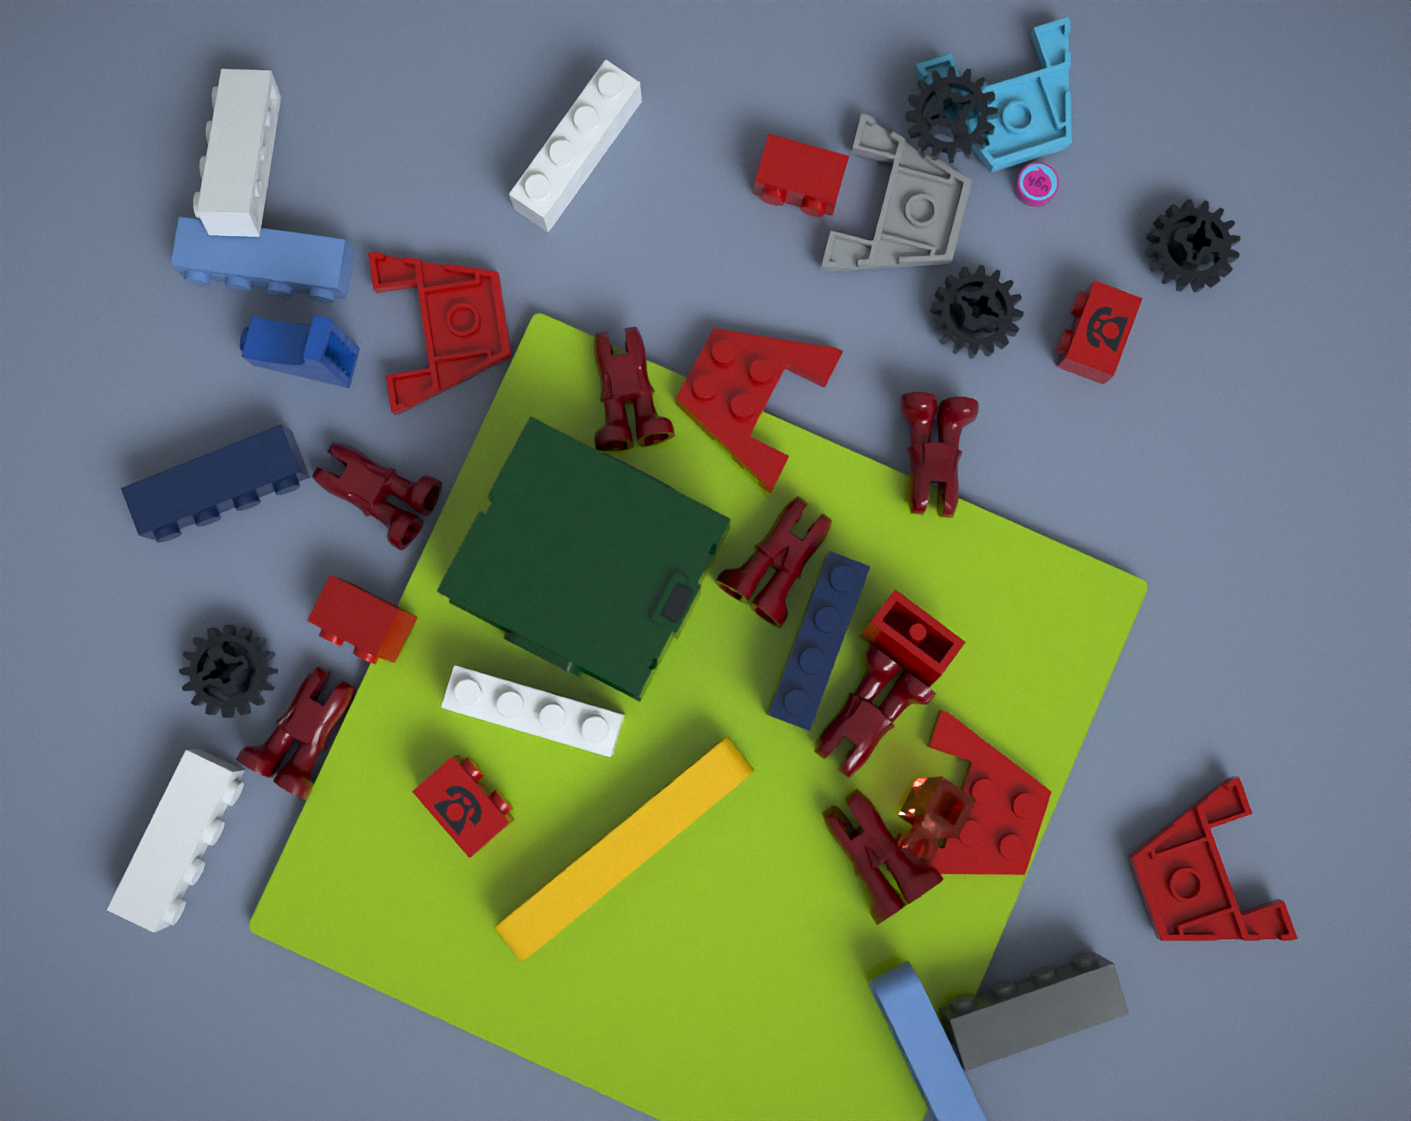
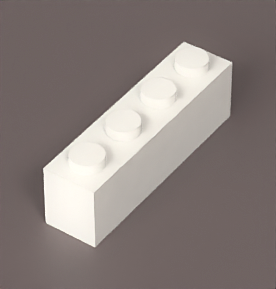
[509,59,642,233]
[193,69,281,237]
[441,665,625,757]
[107,748,245,933]

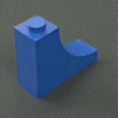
[240,315,360,389]

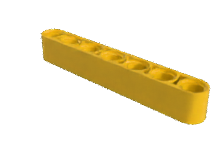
[494,736,754,962]

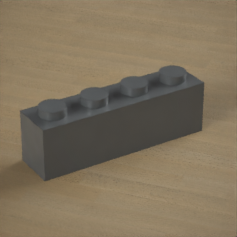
[938,952,1129,1071]

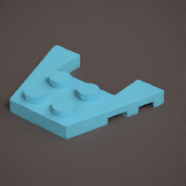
[914,17,1072,173]

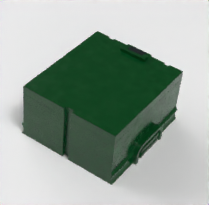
[436,416,731,702]

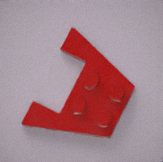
[368,252,512,415]
[675,328,843,493]
[886,710,1052,875]
[1128,776,1298,941]

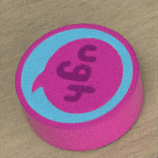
[1015,162,1059,207]

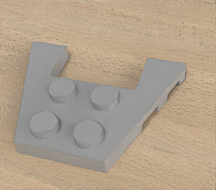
[820,113,973,272]

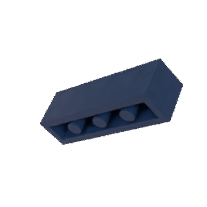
[121,424,310,543]
[766,551,870,731]

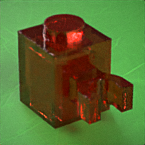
[897,776,976,863]

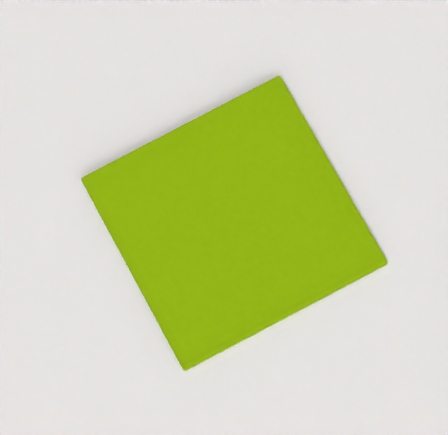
[249,313,1148,1121]

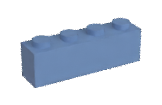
[170,216,355,303]

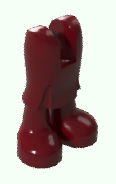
[594,327,675,452]
[899,392,979,518]
[312,442,442,551]
[715,496,833,628]
[814,645,936,778]
[236,666,355,800]
[822,789,944,925]

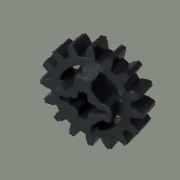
[905,66,998,163]
[1145,199,1241,293]
[930,265,1024,359]
[179,624,278,718]

